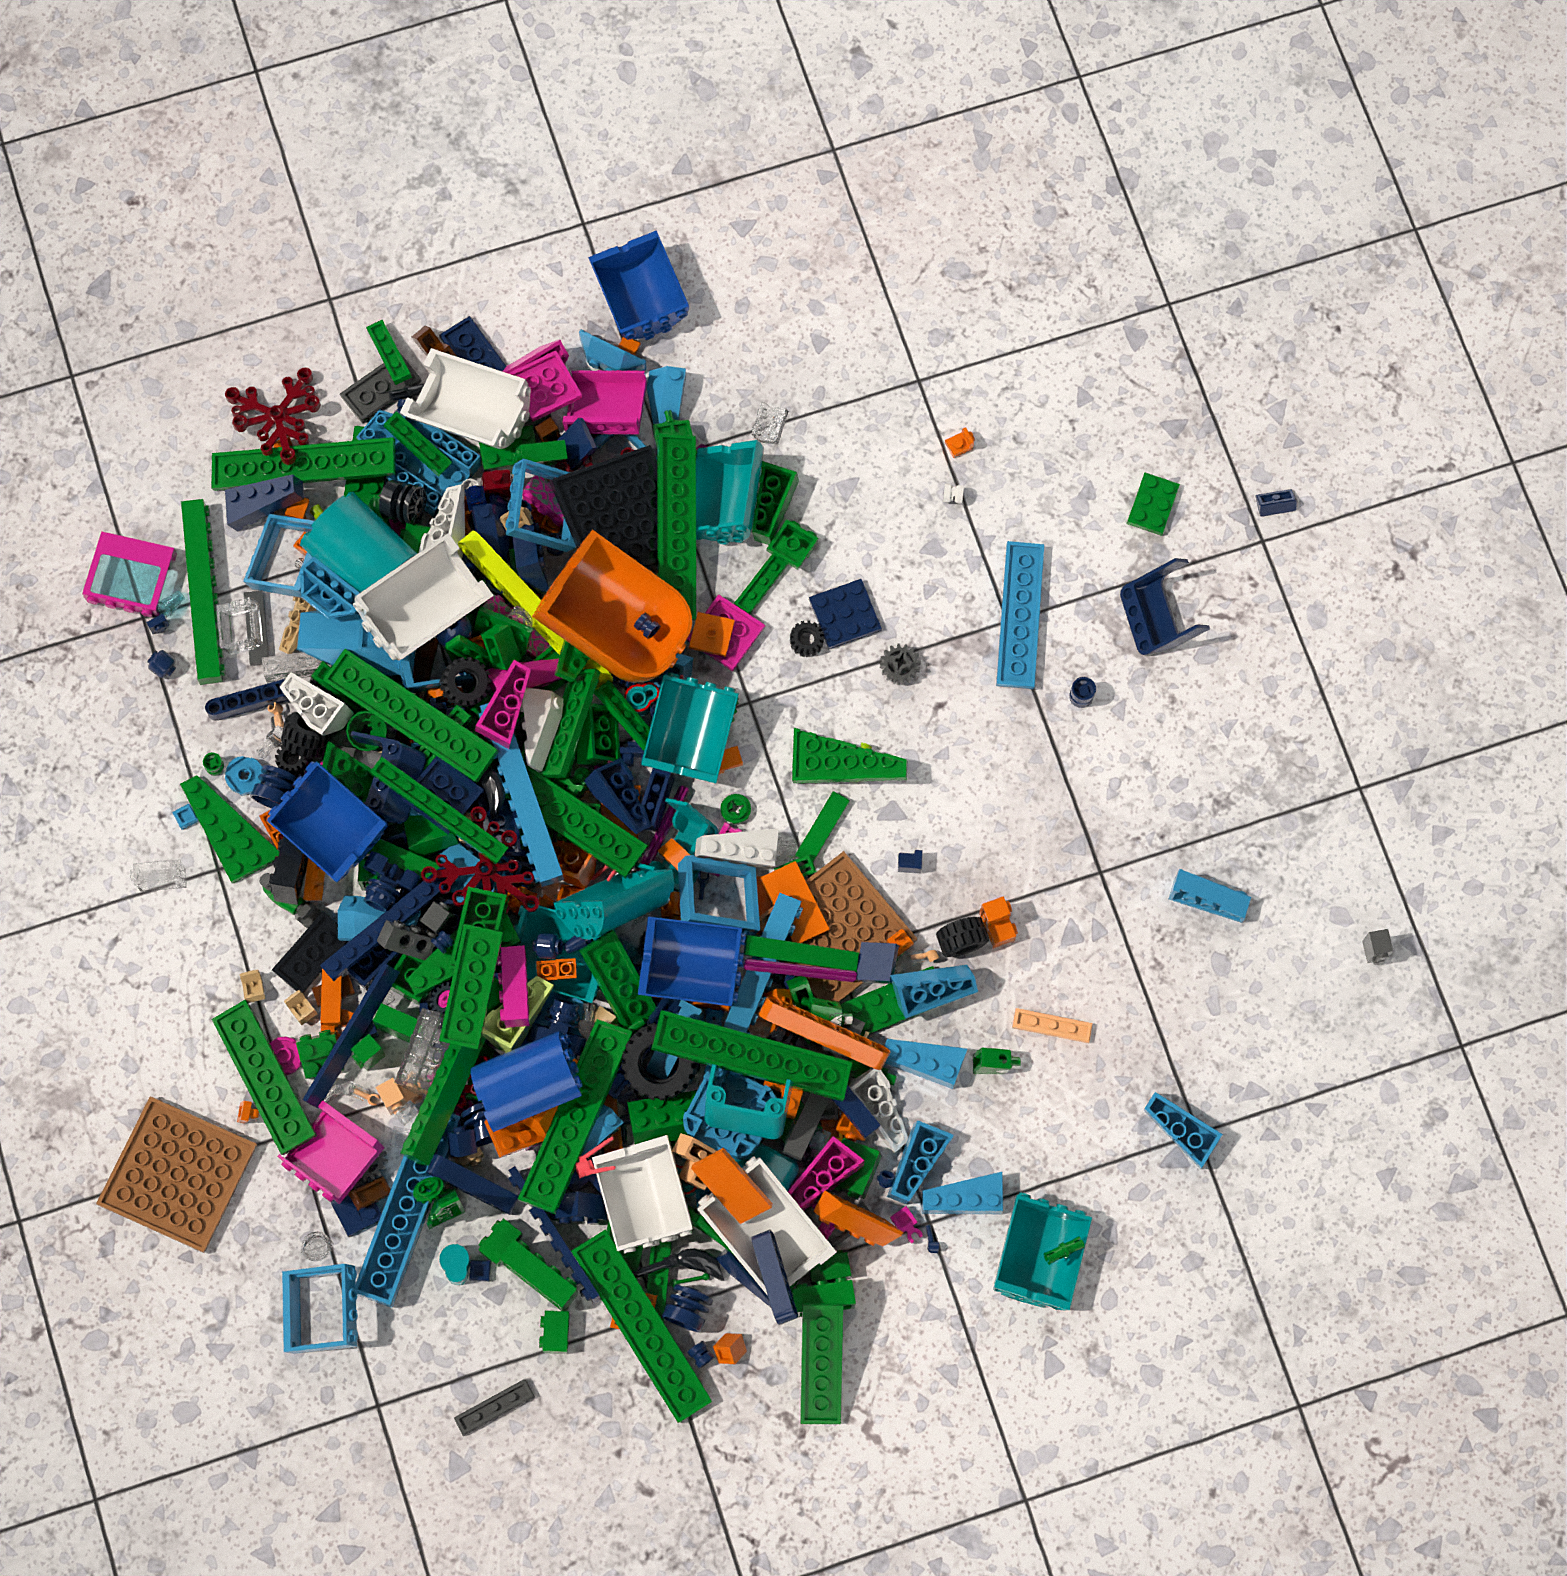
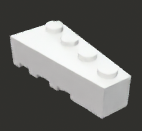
[695,828,779,869]

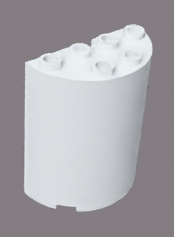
[592,1135,694,1253]

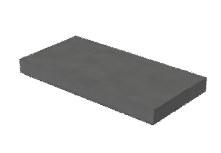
[340,353,422,423]

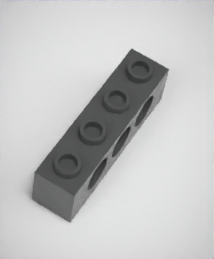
[377,920,438,960]

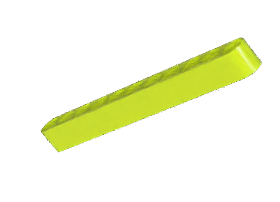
[458,531,613,692]

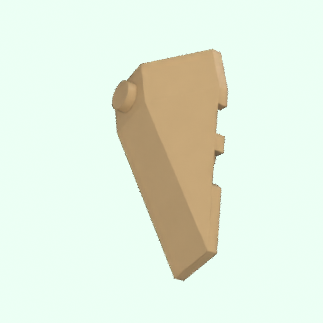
[279,597,316,655]

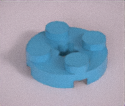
[225,756,263,796]

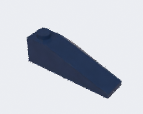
[471,504,510,583]

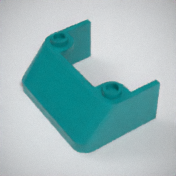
[634,798,719,892]
[705,1064,794,1140]
[734,1143,799,1192]

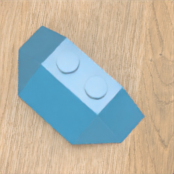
[579,329,647,371]
[300,556,360,619]

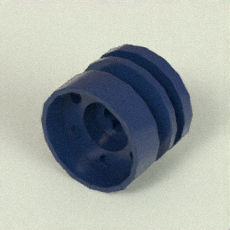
[250,765,297,809]
[460,1102,493,1147]
[662,1284,713,1333]

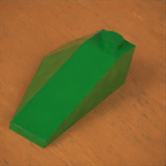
[426,1187,465,1230]

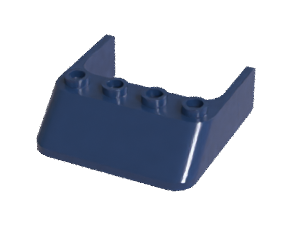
[1120,558,1210,655]
[351,731,427,824]

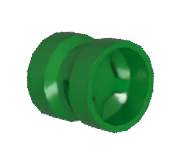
[203,752,225,776]

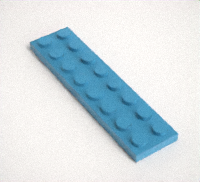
[996,541,1044,689]

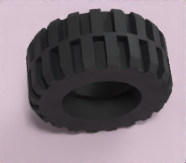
[621,1023,699,1101]

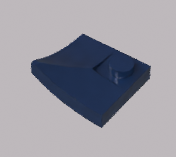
[330,1183,382,1237]

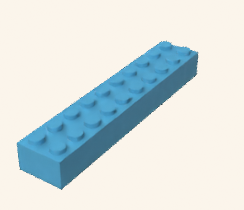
[356,1114,462,1308]

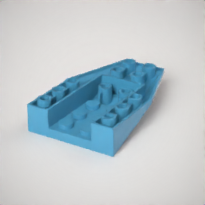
[357,410,481,518]
[297,610,415,682]

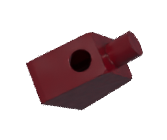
[480,469,514,501]

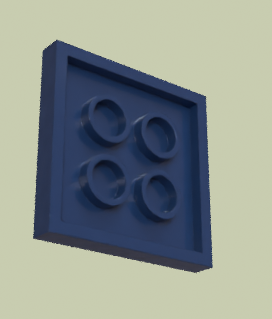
[808,579,882,649]
[401,756,484,834]

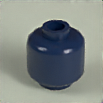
[147,650,176,678]
[533,933,563,959]

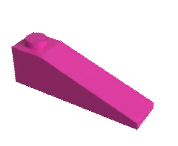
[486,659,563,693]

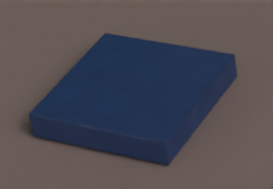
[557,418,597,471]
[856,942,899,983]

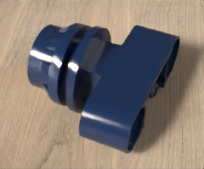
[363,851,421,912]
[527,999,587,1056]

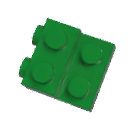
[766,519,819,570]
[296,1030,345,1079]

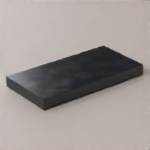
[271,911,348,994]

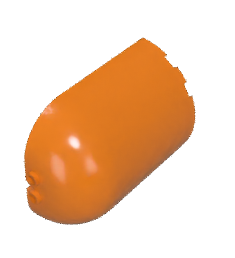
[532,530,692,683]

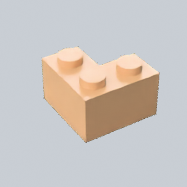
[375,1072,425,1115]
[672,1134,716,1190]

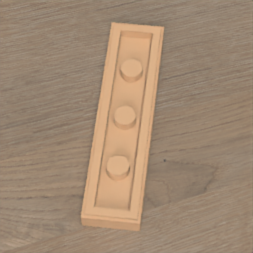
[1012,1008,1093,1043]

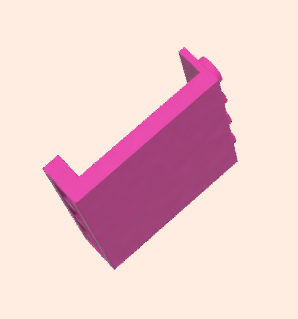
[563,370,647,434]
[277,1101,385,1204]

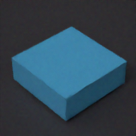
[172,804,199,830]

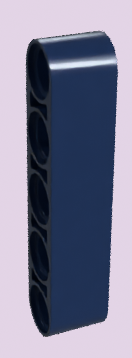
[205,678,289,721]
[426,1154,519,1215]
[751,1229,798,1325]

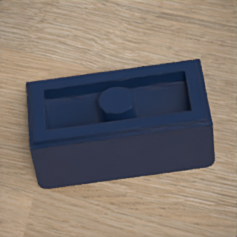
[1255,489,1297,517]

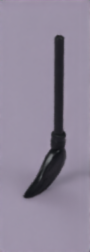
[480,767,505,820]
[580,1248,724,1297]

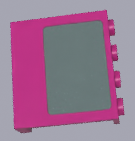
[82,531,177,617]

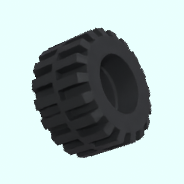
[439,657,491,708]
[281,712,332,758]
[936,916,989,957]

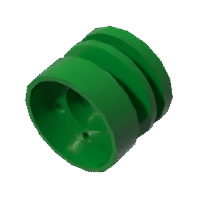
[346,709,388,751]

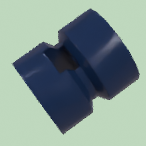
[1069,677,1096,708]

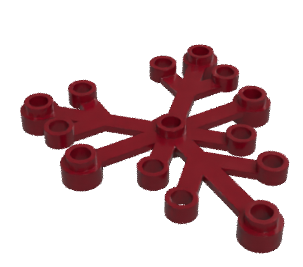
[225,367,321,465]
[421,807,539,914]

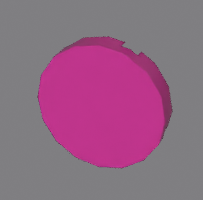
[270,1036,302,1076]

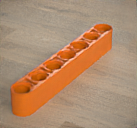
[759,996,891,1070]

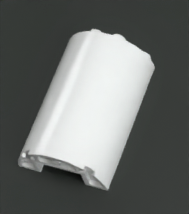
[400,348,531,449]
[353,533,494,661]
[697,1156,836,1296]

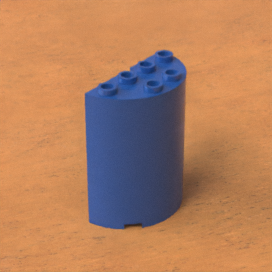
[588,230,689,340]
[267,761,388,883]
[638,917,746,1006]
[471,1031,583,1132]

